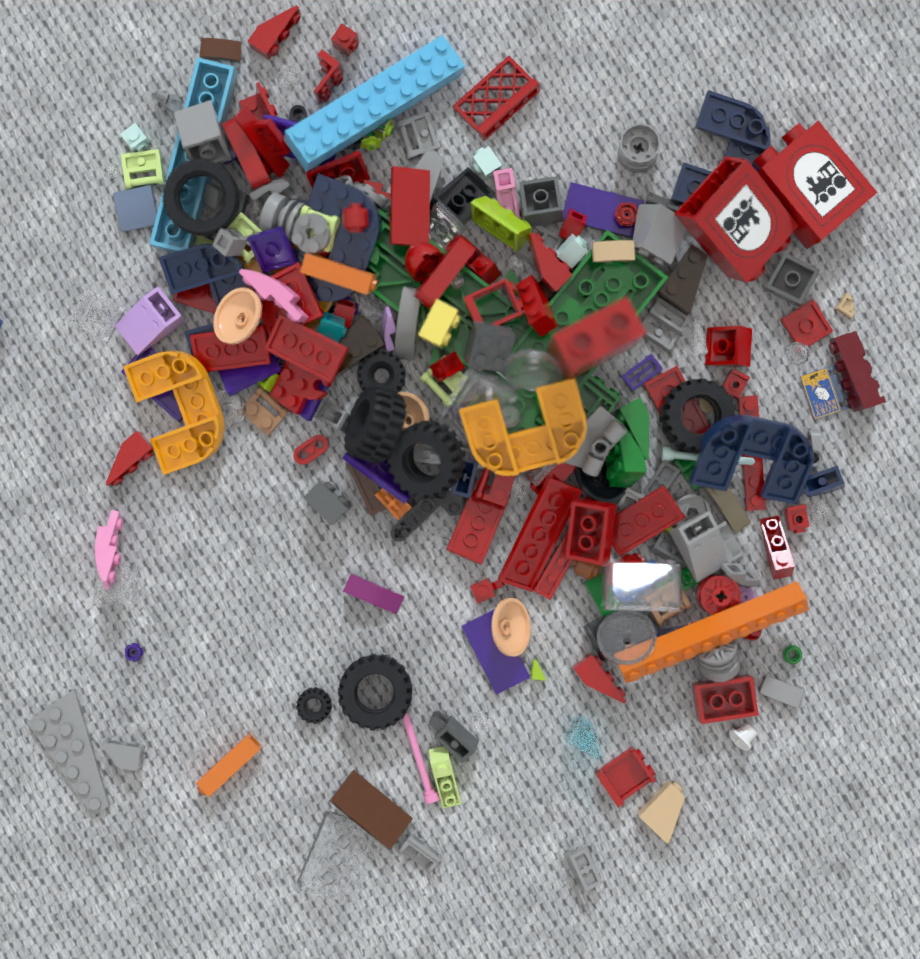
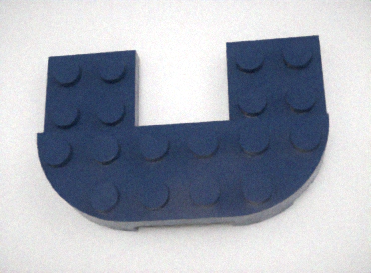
[670,90,770,204]
[286,174,381,302]
[159,243,261,357]
[689,415,814,505]

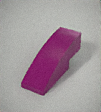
[343,573,405,614]

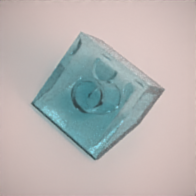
[564,715,603,761]

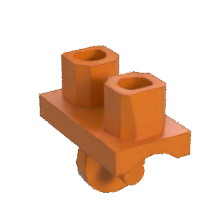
[375,488,412,520]

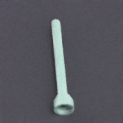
[661,446,755,465]

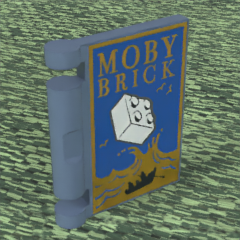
[800,365,849,420]

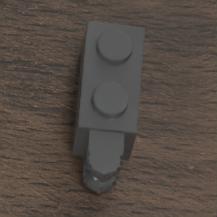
[429,710,479,763]

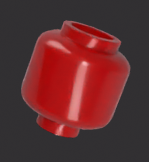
[343,204,368,232]

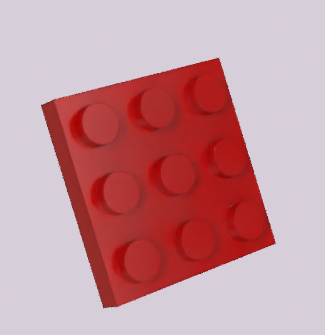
[249,262,324,336]

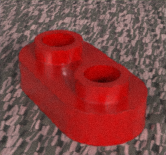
[293,435,329,465]

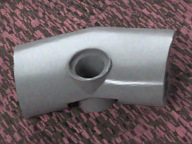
[564,406,628,477]

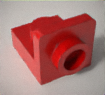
[429,351,465,383]

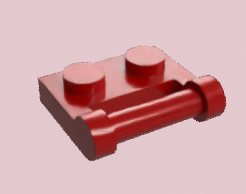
[472,467,516,507]

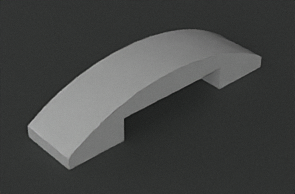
[395,286,421,361]

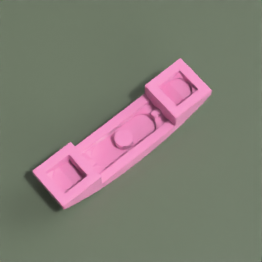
[493,168,520,248]

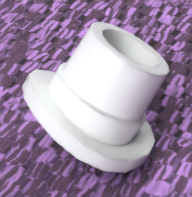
[729,723,757,751]

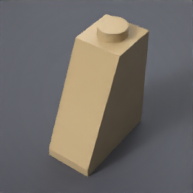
[637,780,685,844]

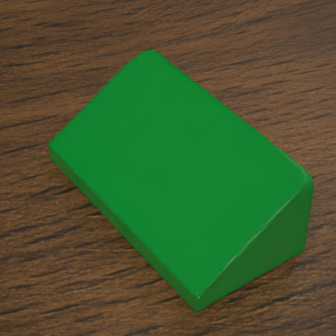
[584,573,619,616]

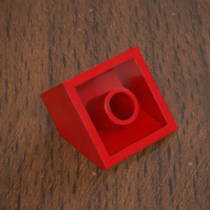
[705,325,752,367]

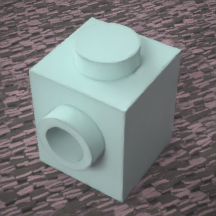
[472,146,502,180]
[557,234,587,268]

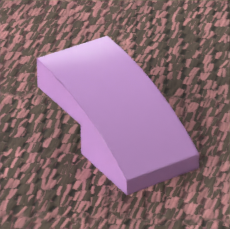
[382,306,396,351]

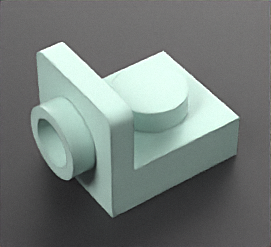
[120,123,150,152]

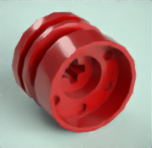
[695,575,741,615]

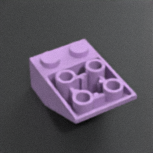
[115,286,185,356]

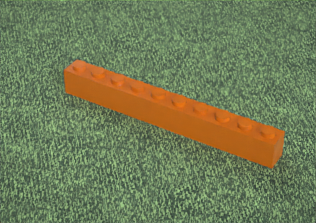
[614,581,809,683]

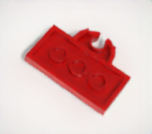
[269,361,332,415]

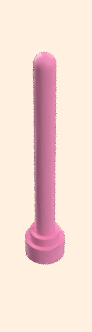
[402,713,440,804]

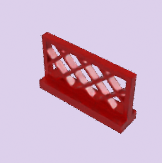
[453,56,540,141]

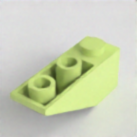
[429,746,461,809]

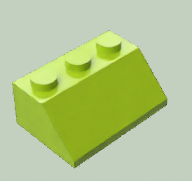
[471,196,532,252]

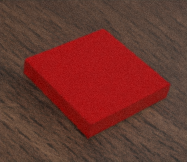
[780,299,833,352]

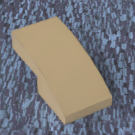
[592,240,635,263]

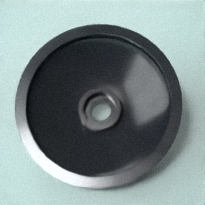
[575,449,628,503]

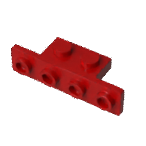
[234,106,291,177]

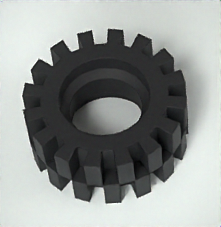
[296,687,332,724]

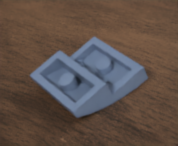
[113,185,157,232]

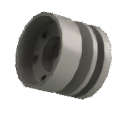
[617,123,661,173]
[259,192,307,243]
[697,640,740,682]

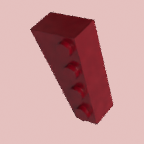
[829,331,887,412]

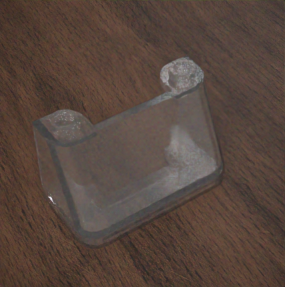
[436,367,520,447]
[602,559,683,611]

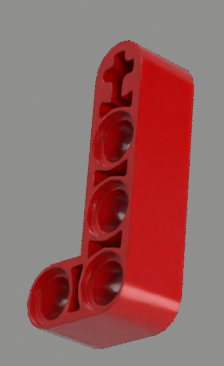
[222,118,272,190]
[414,235,476,308]

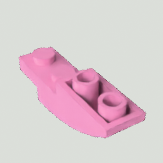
[239,269,309,323]
[95,510,123,590]

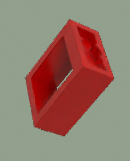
[464,278,524,326]

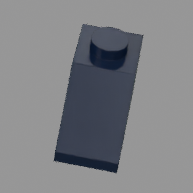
[804,465,845,497]

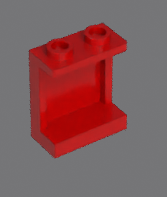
[595,746,656,808]

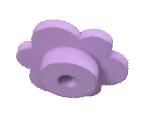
[739,586,756,604]

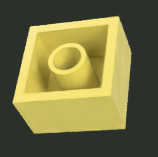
[419,299,461,349]

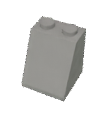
[174,100,232,164]
[633,204,687,266]

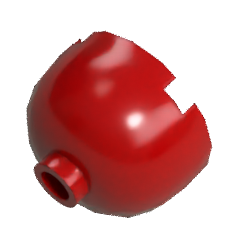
[404,242,443,282]

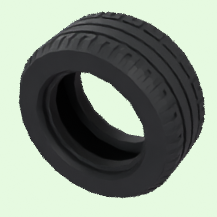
[162,159,240,236]

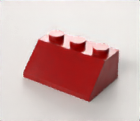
[305,150,370,190]

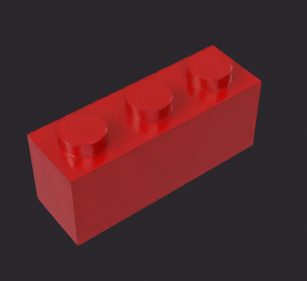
[515,275,558,337]

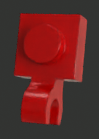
[470,578,505,603]

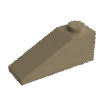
[701,487,751,534]

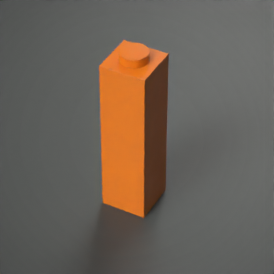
[300,253,378,295]
[196,733,262,797]

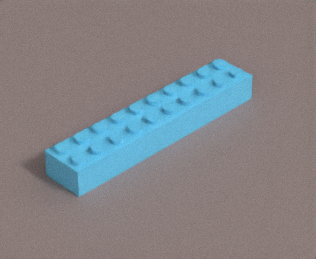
[284,35,465,172]
[149,57,238,253]

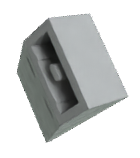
[669,511,728,582]

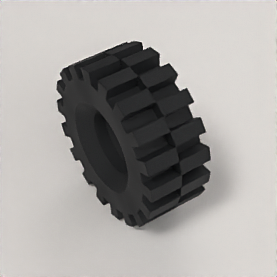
[357,351,406,393]

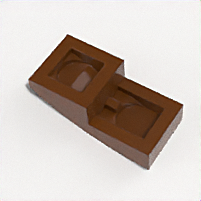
[199,38,242,62]

